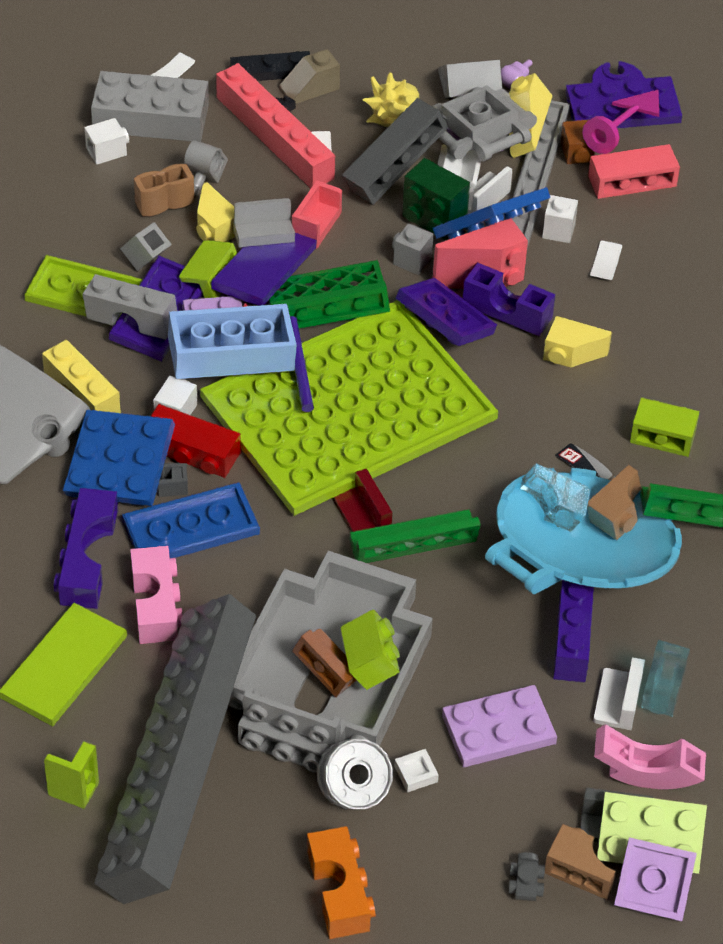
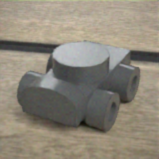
[509,852,545,901]

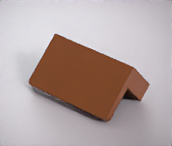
[292,629,357,698]

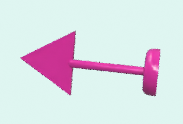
[582,90,659,154]

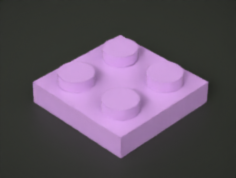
[614,837,697,921]

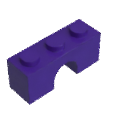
[463,263,555,337]
[553,580,594,682]

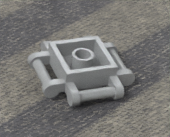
[433,85,537,161]

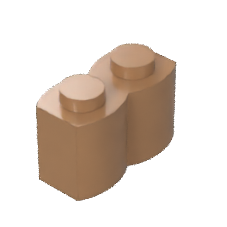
[134,164,194,216]

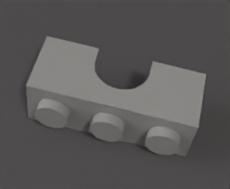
[83,274,177,340]

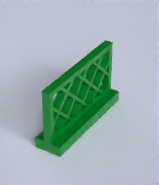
[269,260,390,328]

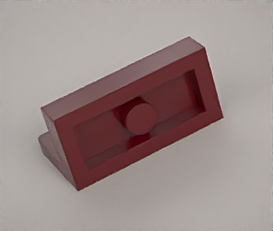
[333,468,393,532]

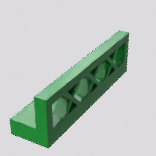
[640,483,723,527]
[349,509,481,563]

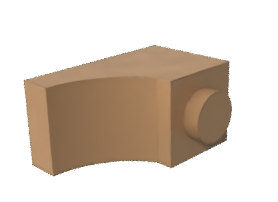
[586,465,641,540]
[545,824,616,900]

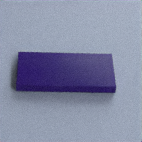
[211,233,317,306]
[109,255,203,362]

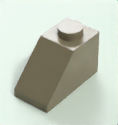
[280,49,340,104]

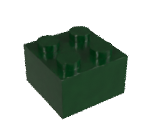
[402,158,470,241]

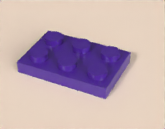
[396,278,497,346]

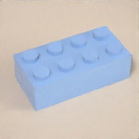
[168,304,297,379]

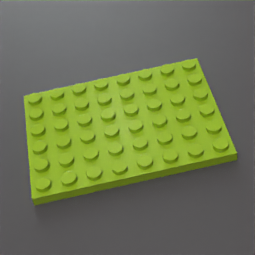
[200,300,498,516]

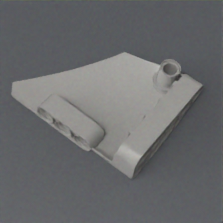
[0,345,90,484]

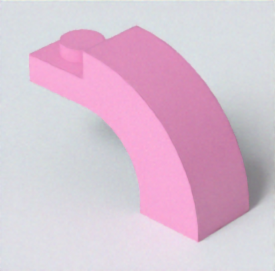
[594,724,706,789]

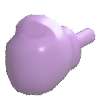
[501,59,533,89]

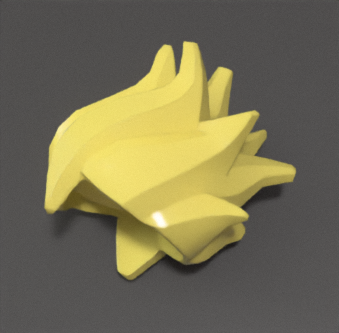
[362,72,419,127]

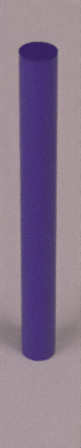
[290,316,314,412]

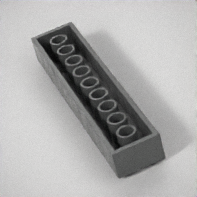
[94,594,256,904]

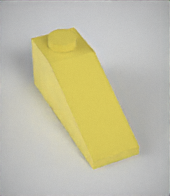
[509,73,552,158]

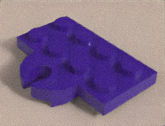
[565,61,682,128]

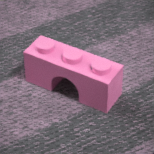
[130,546,183,644]

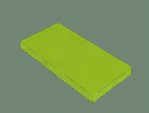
[25,255,143,323]
[0,603,127,727]

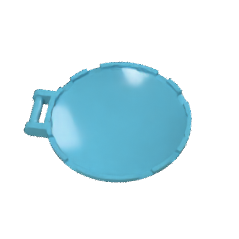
[485,468,682,594]

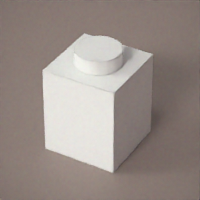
[84,118,129,165]
[542,195,578,243]
[153,376,197,415]

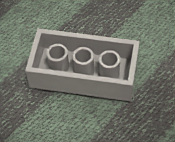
[91,71,209,142]

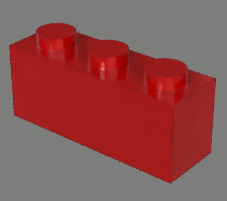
[150,404,241,478]

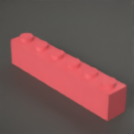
[216,63,335,189]

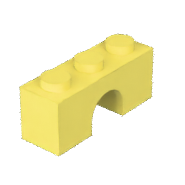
[42,339,121,413]

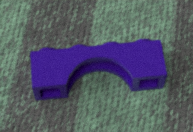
[54,488,118,609]

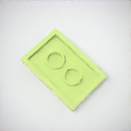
[597,792,707,874]

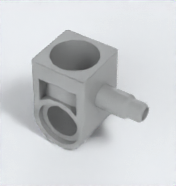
[185,140,228,196]

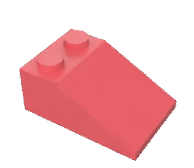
[433,218,528,289]

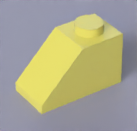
[196,182,235,242]
[543,316,612,368]

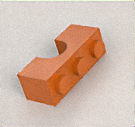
[307,826,376,939]

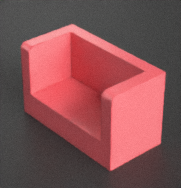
[292,180,342,249]

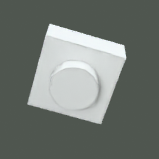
[394,749,439,792]

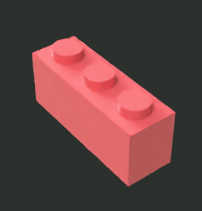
[588,144,680,199]

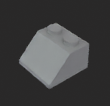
[438,60,502,99]

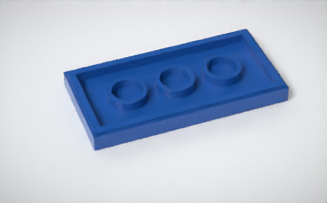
[122,482,260,558]

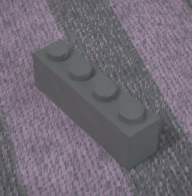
[342,98,448,205]

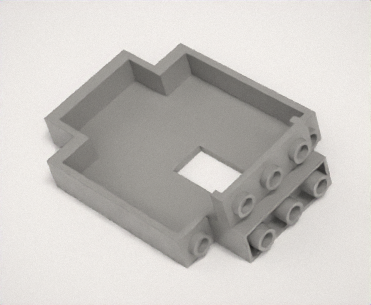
[228,551,433,773]

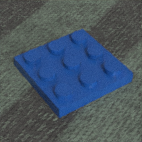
[433,187,551,239]
[63,410,175,506]

